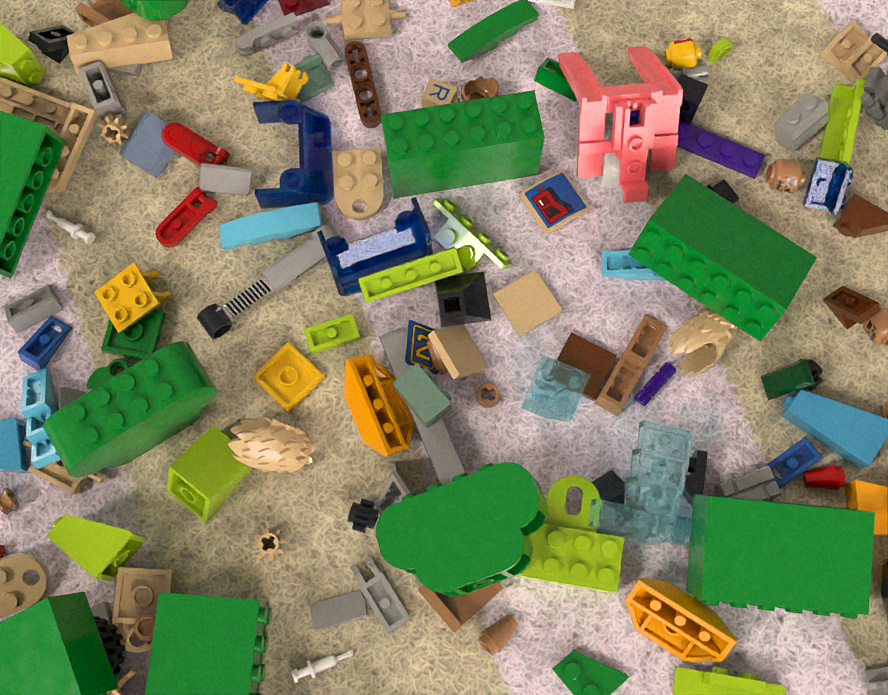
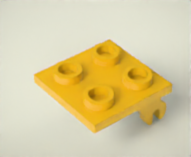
[234,63,309,107]
[94,262,173,334]

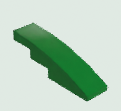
[447,0,539,63]

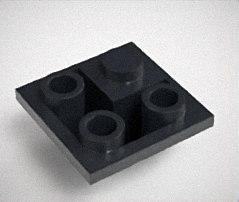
[434,272,491,327]

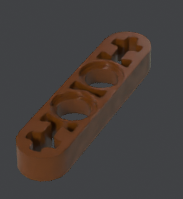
[345,41,381,128]

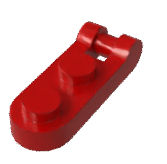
[161,122,230,167]
[155,187,218,248]

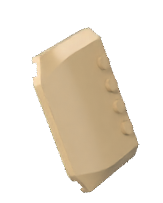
[0,77,98,193]

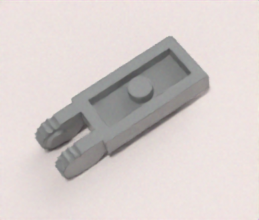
[235,13,300,57]
[351,555,411,634]

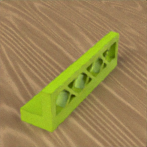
[815,78,866,178]
[358,247,463,303]

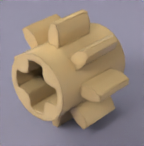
[99,113,131,144]
[253,527,288,562]

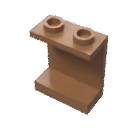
[75,0,134,27]
[418,582,503,633]

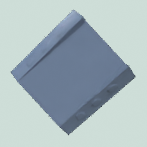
[119,109,178,179]

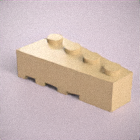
[67,12,173,74]

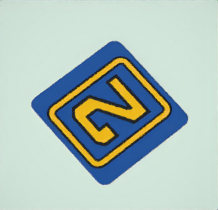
[405,320,439,374]

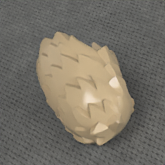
[668,307,738,377]
[228,416,317,473]

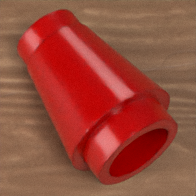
[803,464,846,490]

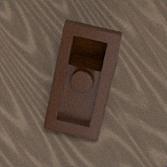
[823,286,881,329]

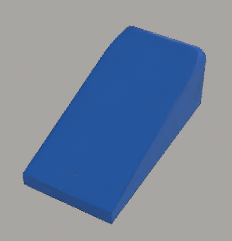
[18,315,72,371]
[766,437,823,489]

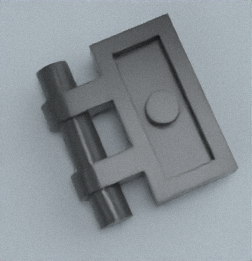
[861,66,888,130]

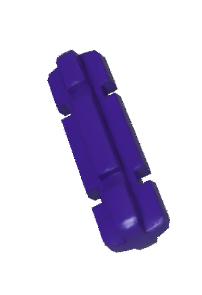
[635,362,676,406]

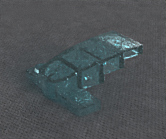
[588,420,693,546]

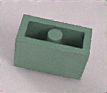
[392,363,452,428]

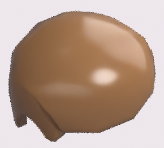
[461,76,500,101]

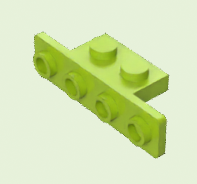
[432,198,513,271]
[672,667,786,695]

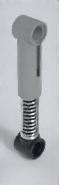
[197,224,346,339]

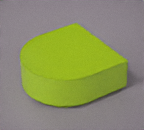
[707,37,733,64]

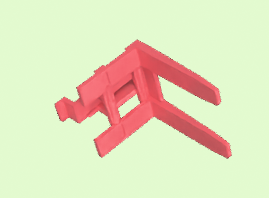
[558,46,683,203]

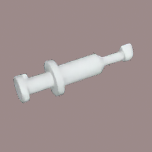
[46,210,95,245]
[290,649,354,683]

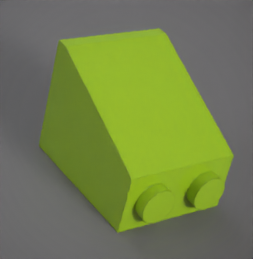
[0,23,46,88]
[166,426,252,523]
[47,514,147,581]

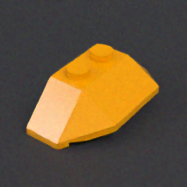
[344,354,415,457]
[625,577,737,662]

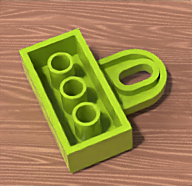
[515,475,624,594]

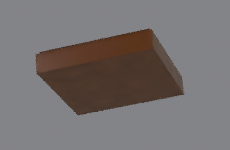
[548,332,617,401]

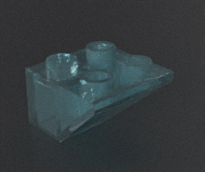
[521,354,591,422]

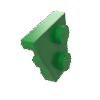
[552,651,629,695]

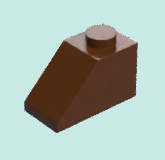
[833,194,888,238]

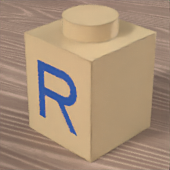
[421,78,460,108]

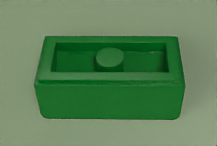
[534,58,577,102]

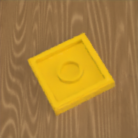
[252,341,325,413]

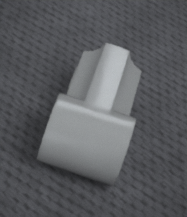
[306,21,346,71]

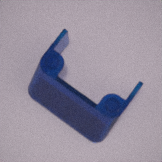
[253,100,334,209]
[317,197,433,296]

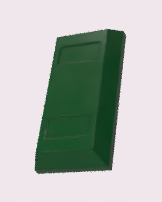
[761,359,815,401]

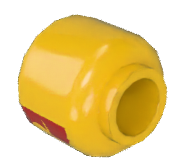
[665,38,701,69]

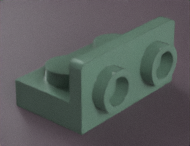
[288,53,335,108]

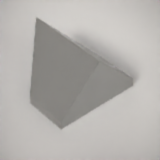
[375,462,416,514]

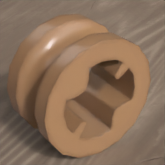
[476,383,500,408]
[0,487,19,515]

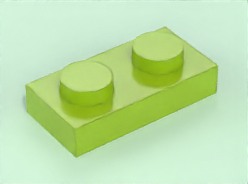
[304,314,361,355]

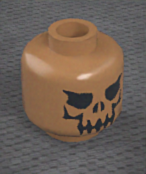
[765,159,806,193]
[863,308,888,346]

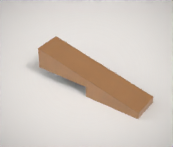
[594,314,668,416]

